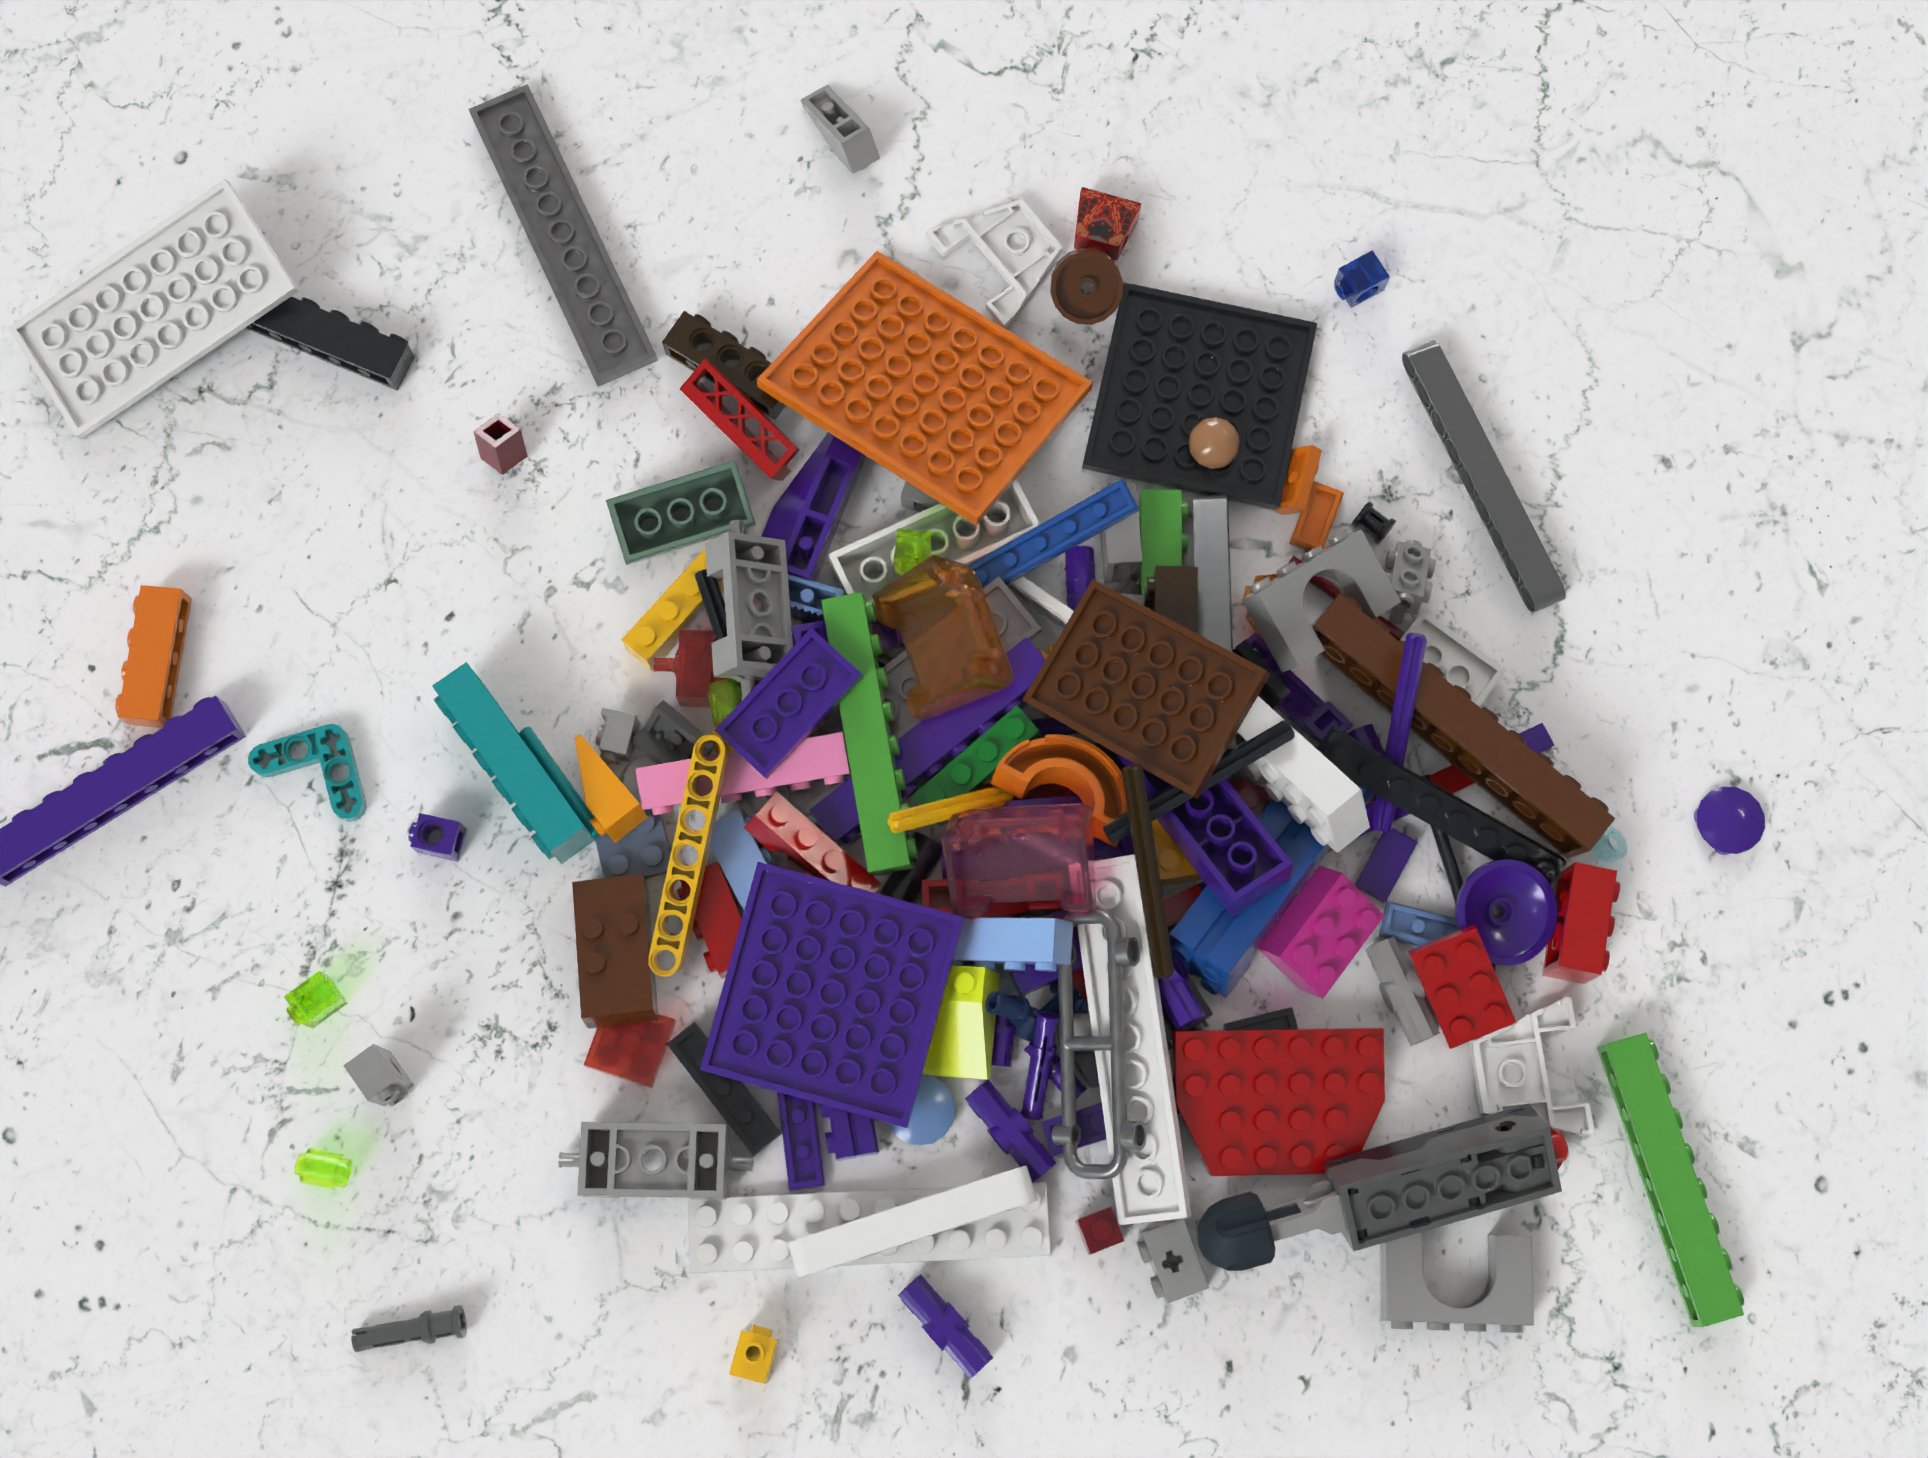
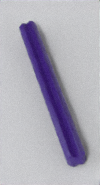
[1372,633,1427,832]

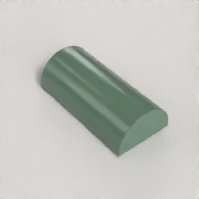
[606,460,756,565]

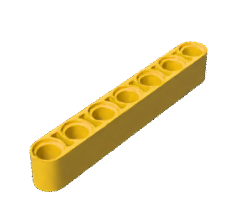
[649,735,730,976]

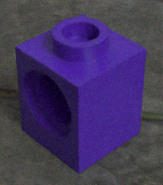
[408,813,467,862]

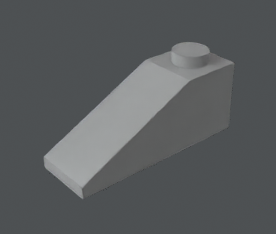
[800,84,880,174]

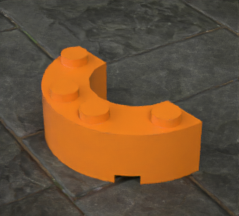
[990,734,1128,848]

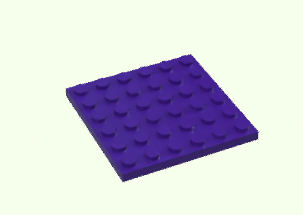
[700,862,965,1128]

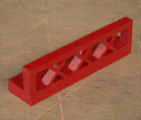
[680,359,800,481]

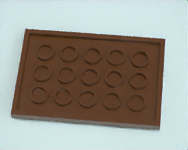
[1022,579,1271,800]

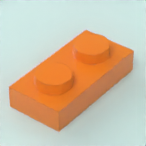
[1273,445,1322,515]

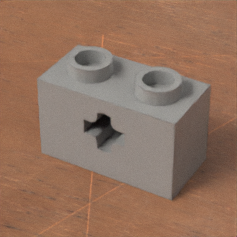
[343,1044,414,1106]
[1137,1218,1209,1303]

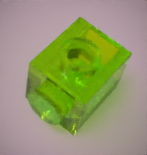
[894,528,932,578]
[284,971,348,1029]

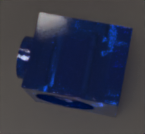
[1334,250,1390,308]

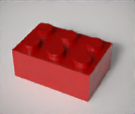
[1542,862,1620,984]

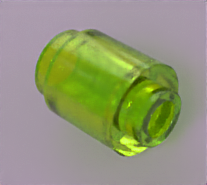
[707,679,742,728]
[295,1147,352,1190]

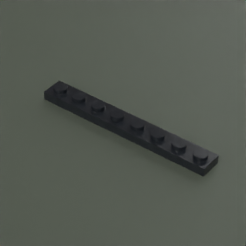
[1317,726,1567,885]

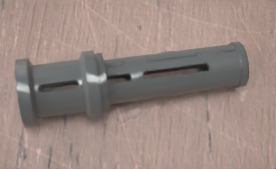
[351,1305,467,1352]

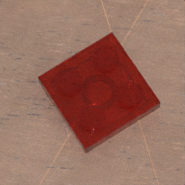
[584,1014,676,1088]

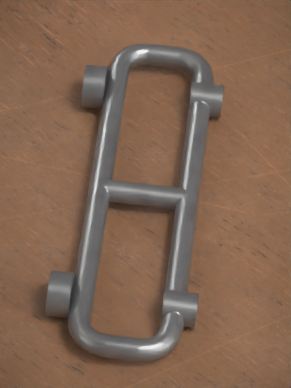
[1052,909,1147,1179]

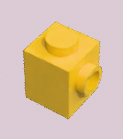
[729,1325,779,1384]

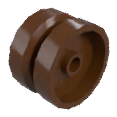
[1050,248,1123,325]

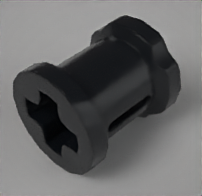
[1351,501,1396,545]

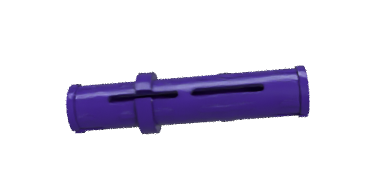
[1021,1011,1059,1120]

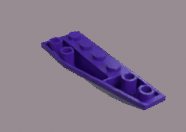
[761,432,866,581]

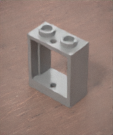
[1100,480,1143,584]

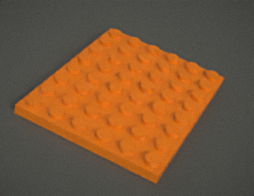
[757,251,1093,526]

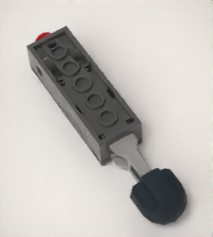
[1198,1104,1569,1271]

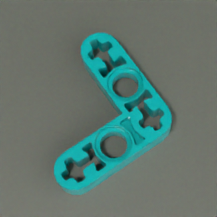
[248,724,366,822]

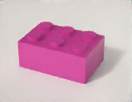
[1257,866,1385,999]

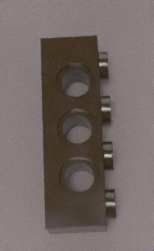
[662,311,786,421]

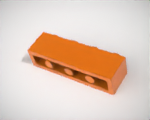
[115,585,192,728]

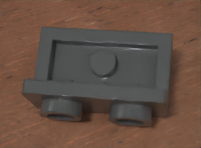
[631,700,716,764]

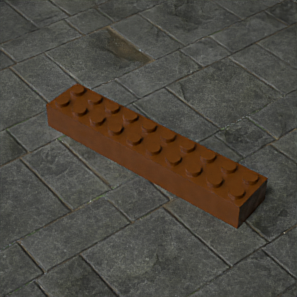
[1311,594,1615,859]

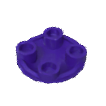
[1694,787,1765,855]

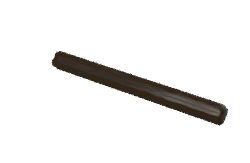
[1122,765,1174,978]

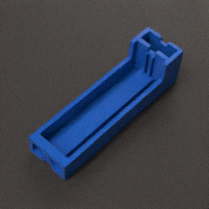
[1169,745,1370,998]

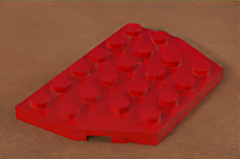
[1172,1028,1385,1176]

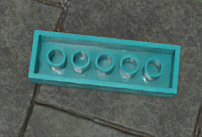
[432,662,595,864]

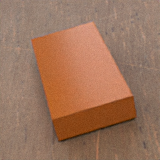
[1289,481,1344,551]

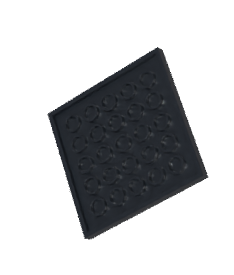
[1082,282,1317,509]

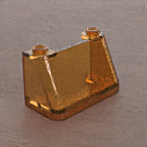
[872,555,1014,720]

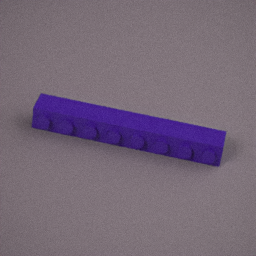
[809,637,1045,846]
[0,695,246,887]

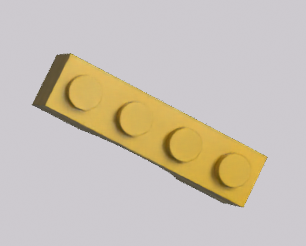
[621,548,724,671]

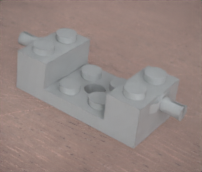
[705,520,793,700]
[558,1122,754,1200]

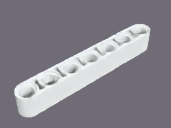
[788,1165,1038,1278]

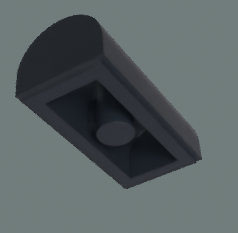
[880,832,944,903]

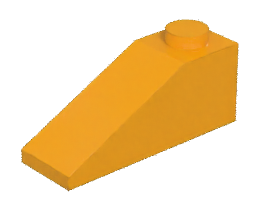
[575,734,648,843]

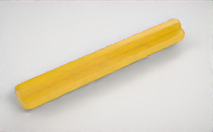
[887,786,1014,833]

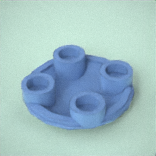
[888,1074,956,1145]

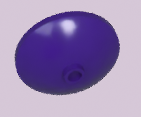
[1455,859,1557,965]

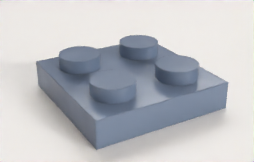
[595,809,671,879]

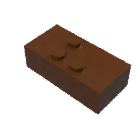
[572,873,659,1029]

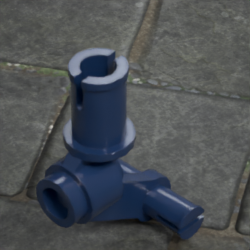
[985,981,1088,1042]

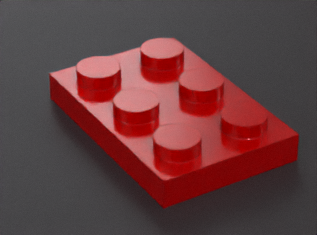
[1408,925,1517,1049]

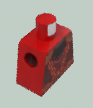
[1074,187,1142,261]

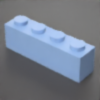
[710,810,775,910]
[952,918,1073,972]

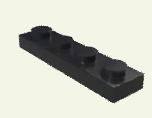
[667,1022,782,1157]

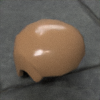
[1189,417,1240,469]

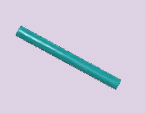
[519,726,600,839]

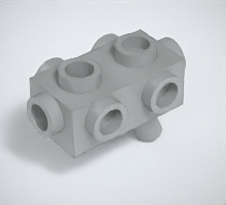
[1384,540,1436,625]

